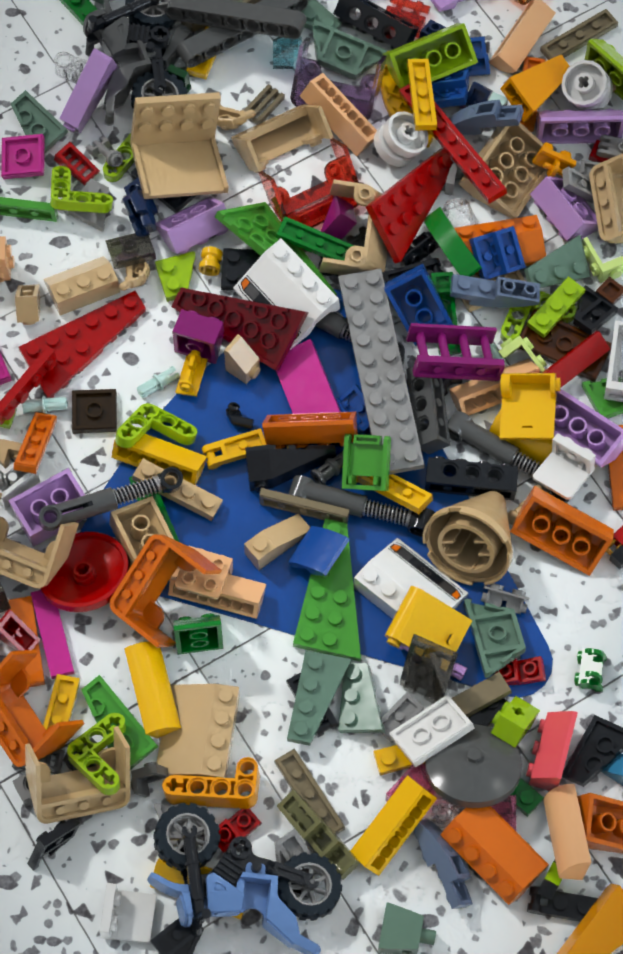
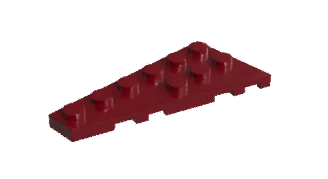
[171,288,309,371]

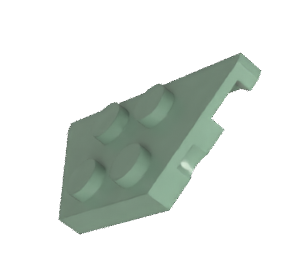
[312,20,387,80]
[464,599,526,678]

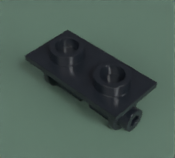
[400,231,439,266]

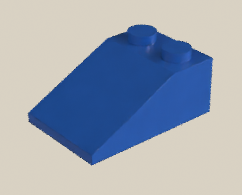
[384,263,454,346]

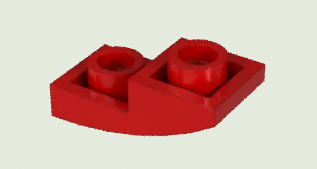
[495,656,546,686]
[218,808,262,853]

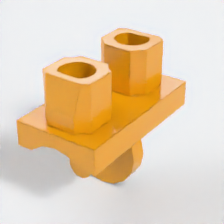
[532,142,576,177]

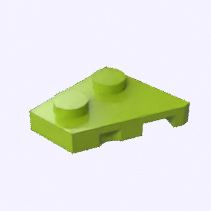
[155,251,196,302]

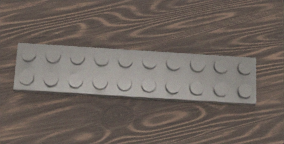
[338,269,424,475]

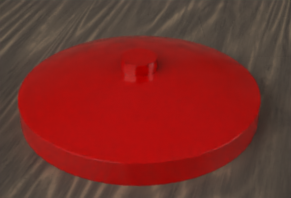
[40,532,130,612]

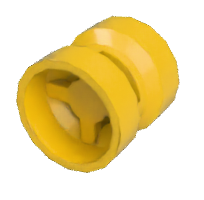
[198,246,223,276]

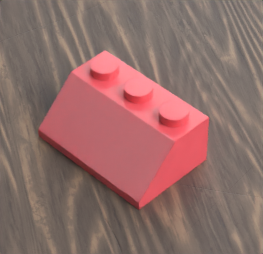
[526,711,578,791]

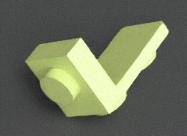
[582,237,623,283]
[498,335,547,372]

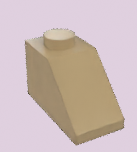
[15,284,40,325]
[224,334,261,384]

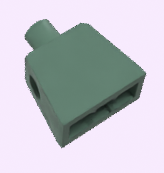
[377,902,437,954]

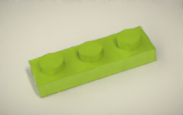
[527,276,585,338]

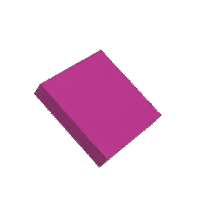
[1,134,45,180]

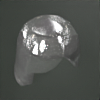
[442,197,479,228]

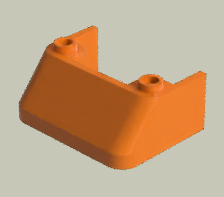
[110,534,222,648]
[0,650,85,767]

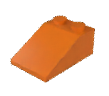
[577,793,623,854]

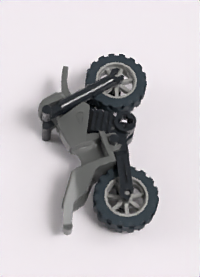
[83,0,187,124]

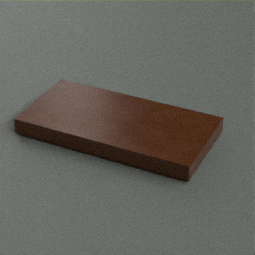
[519,309,611,382]

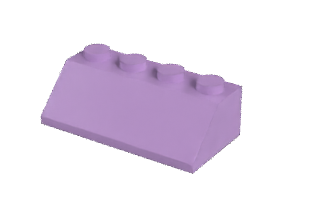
[535,109,623,144]
[554,389,623,468]

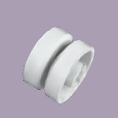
[561,60,613,111]
[374,111,429,167]

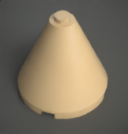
[423,491,513,586]

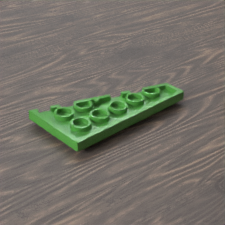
[293,518,361,662]

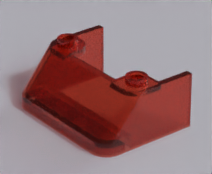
[258,138,359,228]

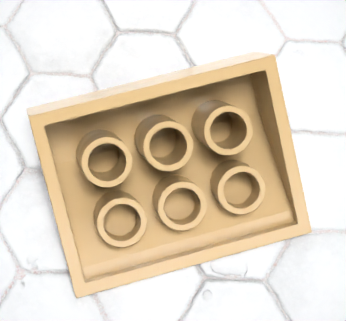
[458,123,548,219]
[157,684,240,778]

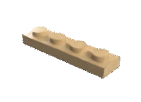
[132,458,223,521]

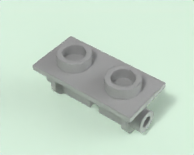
[481,583,530,614]

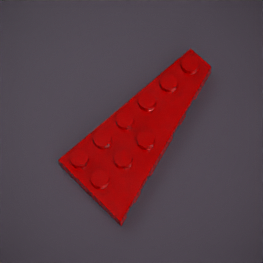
[366,148,453,264]
[18,291,146,398]

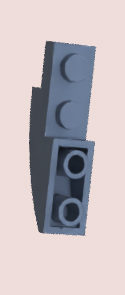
[449,100,524,135]
[450,274,540,308]
[414,819,473,909]

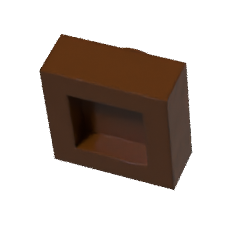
[596,276,623,305]

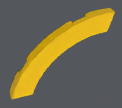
[380,51,434,148]

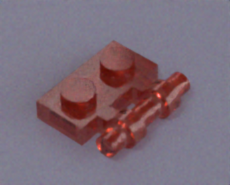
[386,0,431,38]

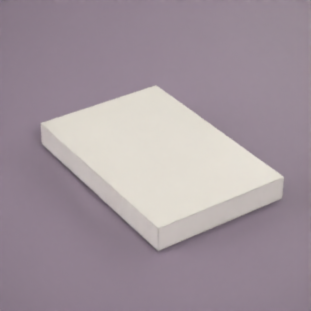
[389,694,475,768]

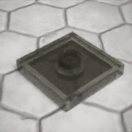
[105,233,156,269]

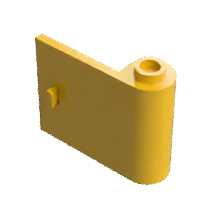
[499,373,561,440]
[385,586,473,670]

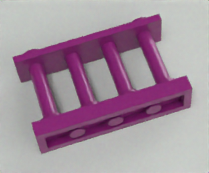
[406,323,505,381]

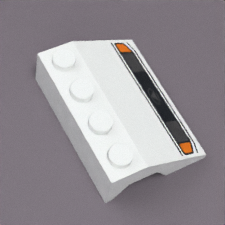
[233,239,340,350]
[354,538,468,619]

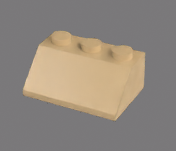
[43,256,120,316]
[109,496,174,567]

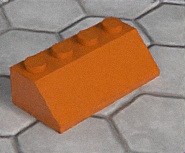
[455,215,546,274]
[262,411,358,449]
[510,485,614,576]
[440,806,549,905]

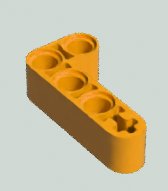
[162,757,260,809]

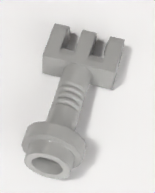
[85,136,123,167]

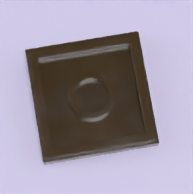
[72,389,117,434]

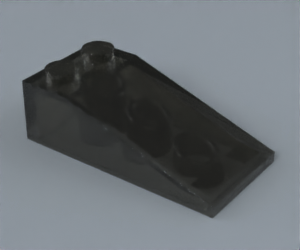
[400,634,458,703]

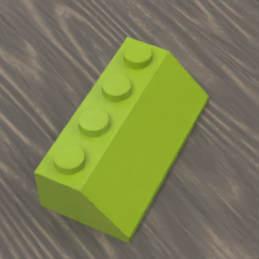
[383,23,478,89]
[584,39,623,100]

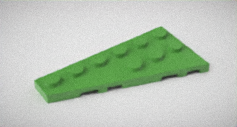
[215,202,337,295]

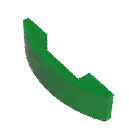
[424,207,482,277]
[431,272,461,355]

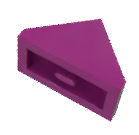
[321,196,357,240]

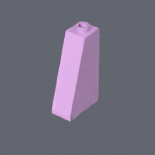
[59,48,119,133]

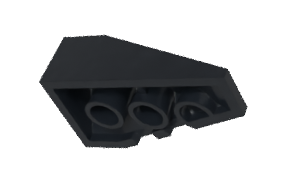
[245,445,336,492]

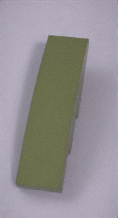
[277,789,360,880]

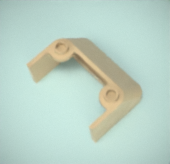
[231,104,334,173]
[589,153,623,243]
[319,179,388,275]
[0,492,79,588]
[25,726,130,824]

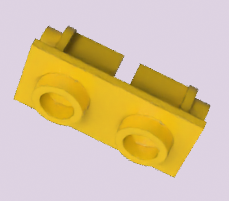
[175,350,208,397]

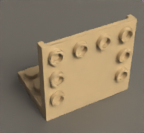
[130,92,229,199]

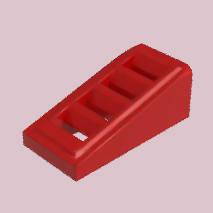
[54,142,100,185]

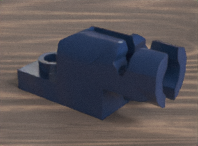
[122,177,158,237]

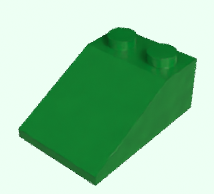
[173,613,224,655]

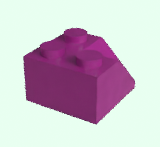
[172,309,224,364]

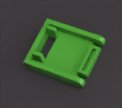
[342,434,391,491]

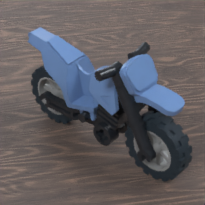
[147,803,342,954]

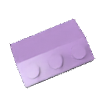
[530,176,598,241]
[156,196,228,254]
[8,468,85,547]

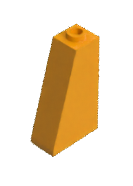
[500,54,570,122]
[557,883,623,954]

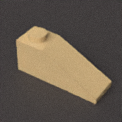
[244,514,310,571]

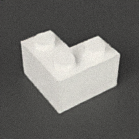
[0,462,40,509]

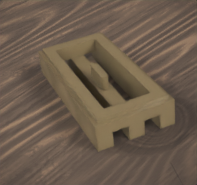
[244,84,285,125]

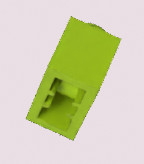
[491,696,540,748]

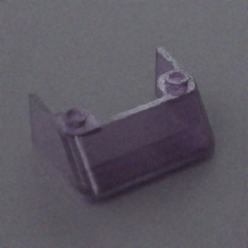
[290,37,387,120]

